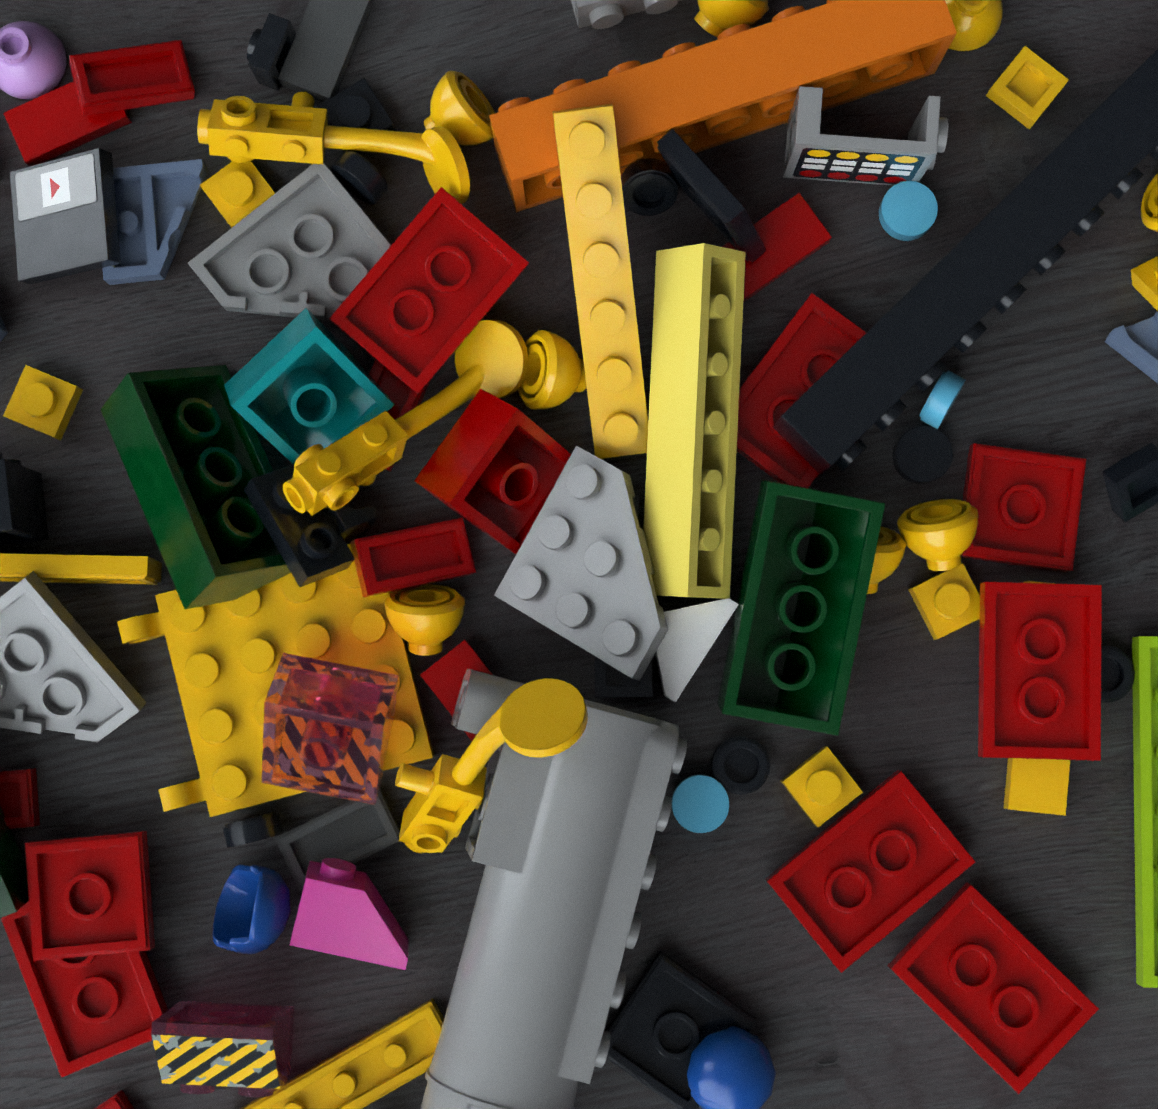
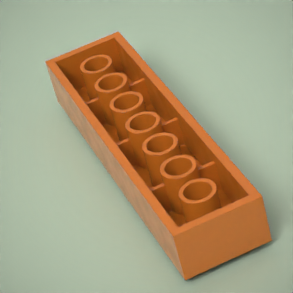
[489,0,957,213]

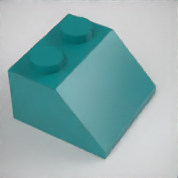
[224,308,394,464]

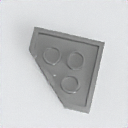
[188,163,391,321]
[494,446,668,681]
[0,571,147,742]

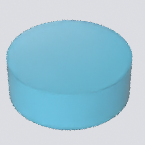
[879,181,938,241]
[919,370,966,430]
[671,774,729,833]

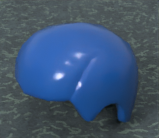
[213,865,291,954]
[687,1026,776,1109]

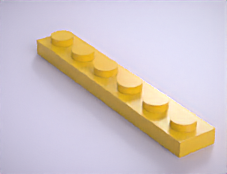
[553,104,648,459]

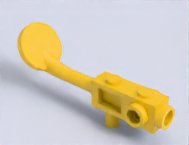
[197,92,470,204]
[283,319,529,516]
[395,678,588,853]

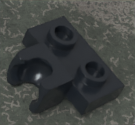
[244,464,377,587]

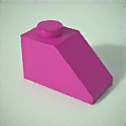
[290,858,409,970]

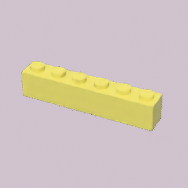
[643,243,746,599]

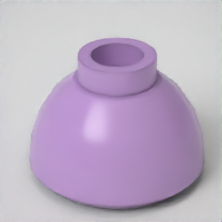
[0,21,66,99]

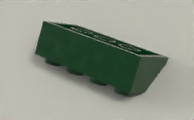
[100,365,291,609]
[717,479,885,736]

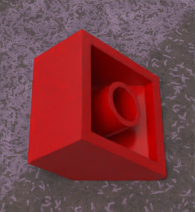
[414,389,571,555]

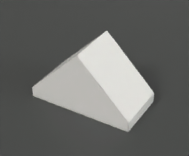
[655,598,739,702]

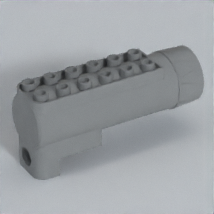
[420,668,687,1109]

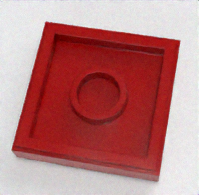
[961,443,1086,572]
[25,831,155,961]

